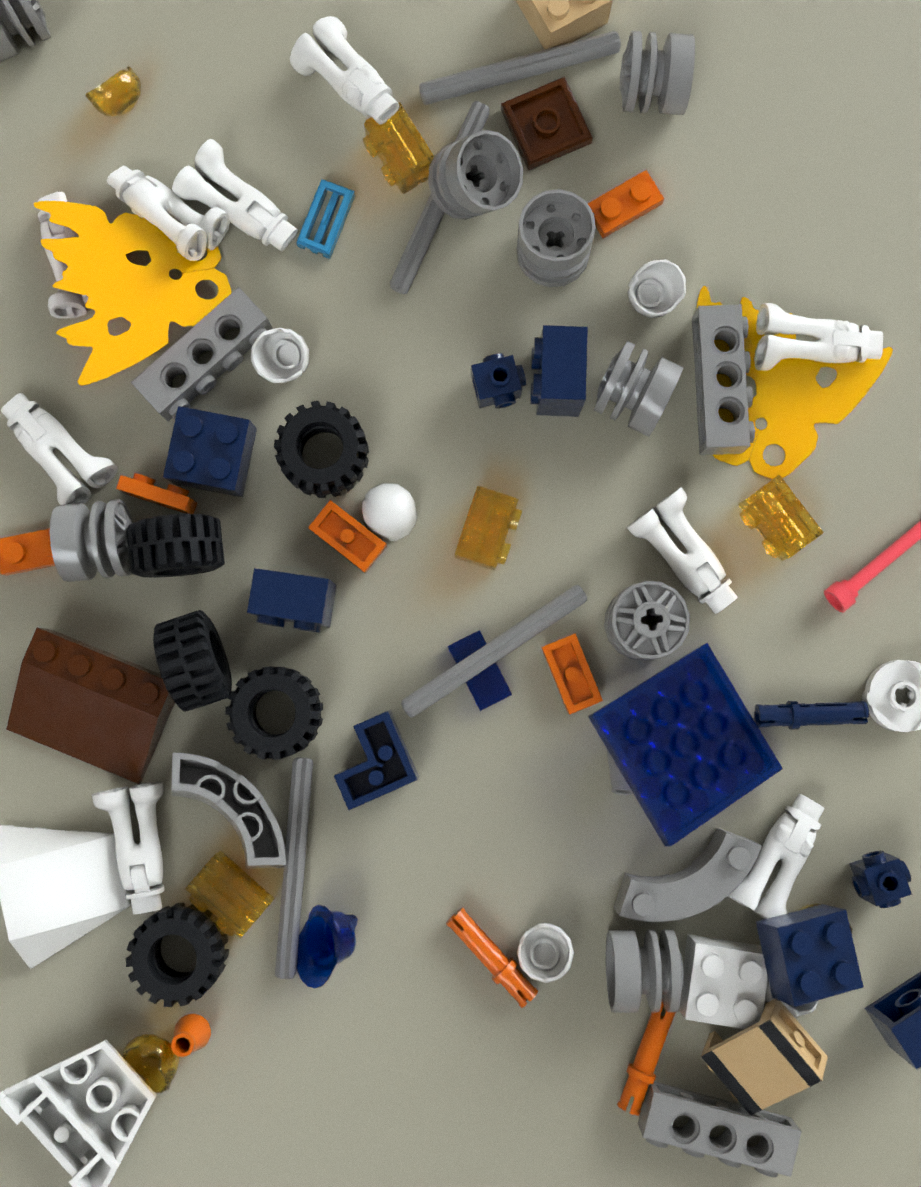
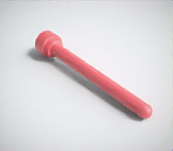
[824,520,921,613]

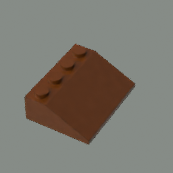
[6,627,175,784]

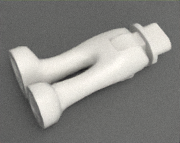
[290,16,399,125]
[172,139,298,251]
[107,166,230,261]
[37,192,93,318]
[754,303,883,371]
[1,393,118,505]
[627,487,738,614]
[92,782,165,914]
[728,794,825,919]

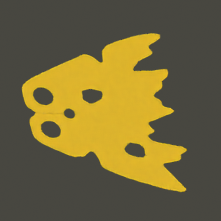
[34,201,232,386]
[697,286,893,480]

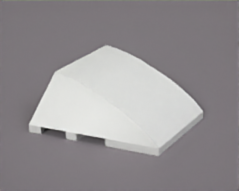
[0,824,131,969]
[0,1039,157,1187]

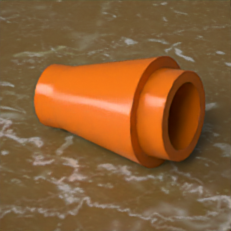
[171,1014,211,1057]

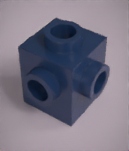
[471,353,526,409]
[849,850,912,908]

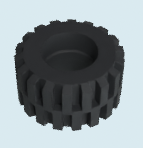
[274,401,369,498]
[126,514,225,578]
[153,610,232,712]
[225,666,323,760]
[126,902,229,1007]

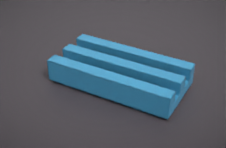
[296,179,355,259]

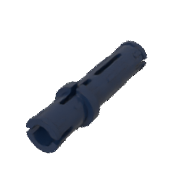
[754,701,869,730]

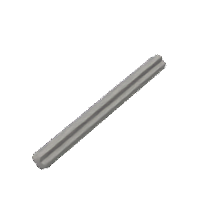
[419,31,621,105]
[390,101,489,294]
[401,585,587,718]
[275,757,313,979]

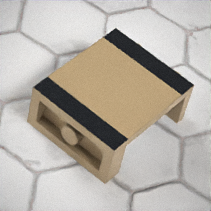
[701,999,828,1115]

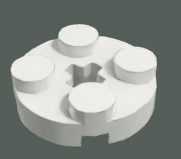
[862,660,921,732]

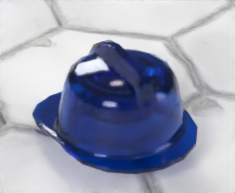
[296,905,358,989]

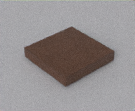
[500,77,593,171]

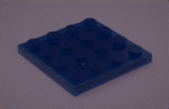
[588,643,783,847]

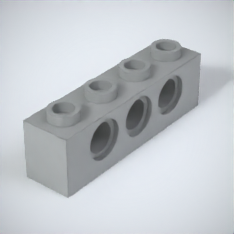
[131,287,273,422]
[692,304,755,455]
[638,1082,802,1177]

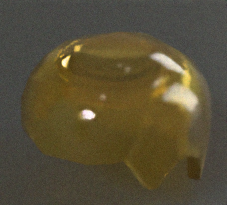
[85,66,141,117]
[123,1034,179,1094]

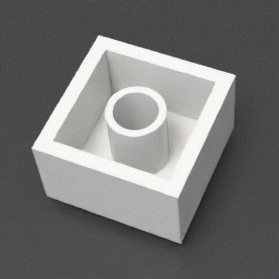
[679,934,768,1029]

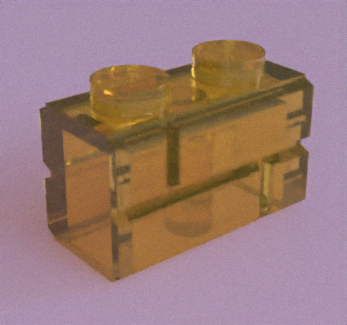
[362,102,434,194]
[738,475,824,561]
[454,486,523,571]
[185,850,275,938]

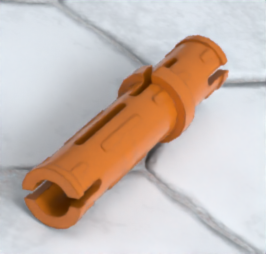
[446,907,538,1008]
[617,1000,676,1116]

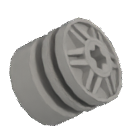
[0,0,51,62]
[620,31,695,115]
[428,130,523,220]
[517,189,596,287]
[593,341,683,437]
[49,499,132,582]
[604,581,690,660]
[606,929,684,1013]

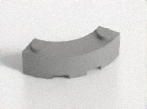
[172,753,286,869]
[614,828,762,922]

